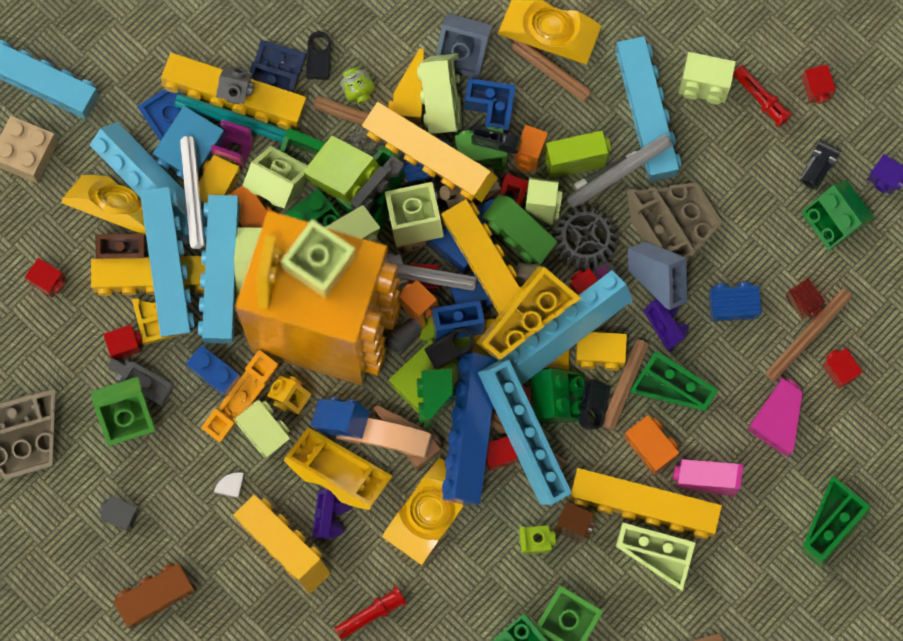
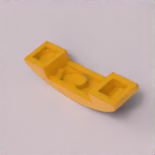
[201,350,279,443]

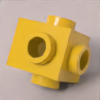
[267,376,311,415]

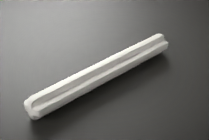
[180,136,205,249]

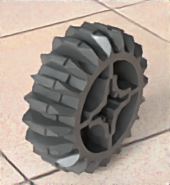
[553,205,618,270]

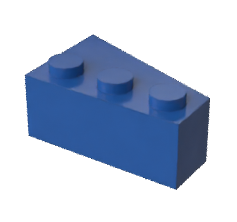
[427,199,499,274]

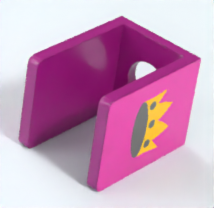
[210,120,254,170]

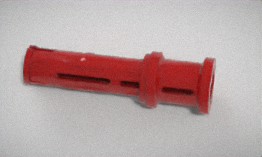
[733,65,793,128]
[334,586,408,641]

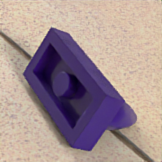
[643,299,689,351]
[311,488,353,541]

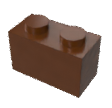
[95,234,149,259]
[555,502,596,543]

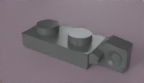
[350,155,404,211]
[107,358,174,407]

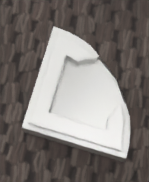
[214,473,244,498]

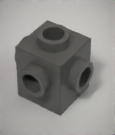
[216,66,255,104]

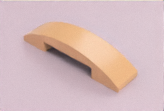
[336,418,432,458]

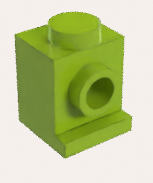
[519,525,556,555]

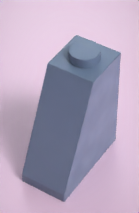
[628,242,687,310]

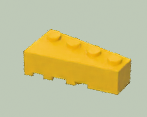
[476,267,582,360]
[233,495,331,594]

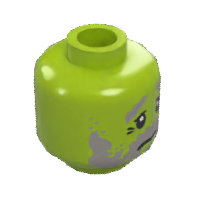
[340,67,375,104]

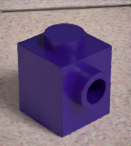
[867,154,903,195]

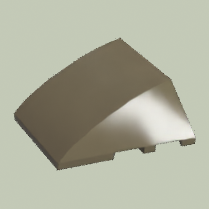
[627,183,722,262]
[0,388,55,480]

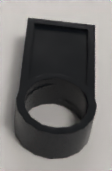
[306,31,331,80]
[471,126,522,154]
[424,328,475,370]
[578,379,611,430]

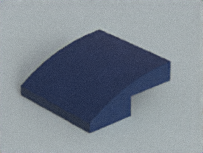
[249,40,307,93]

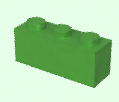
[482,195,558,264]

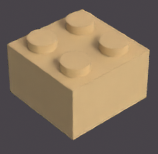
[0,115,58,184]

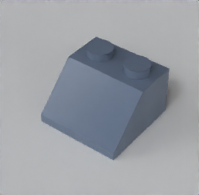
[436,13,493,79]

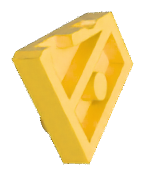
[257,235,281,309]
[132,299,188,345]

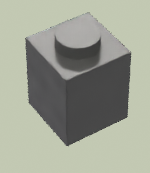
[99,496,140,533]

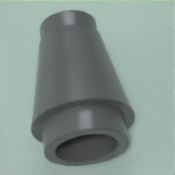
[386,318,422,353]

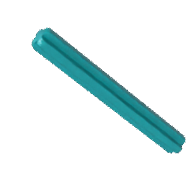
[174,94,287,142]

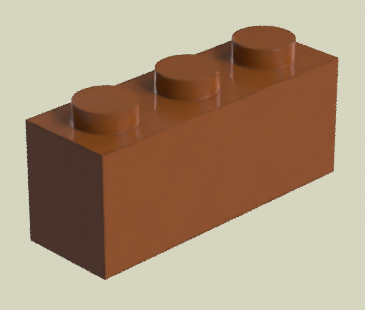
[113,563,195,629]

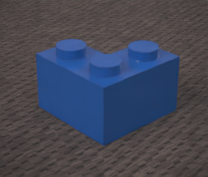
[465,78,516,134]

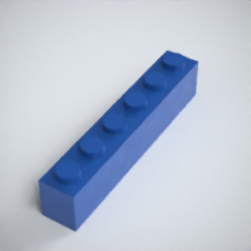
[442,353,497,506]

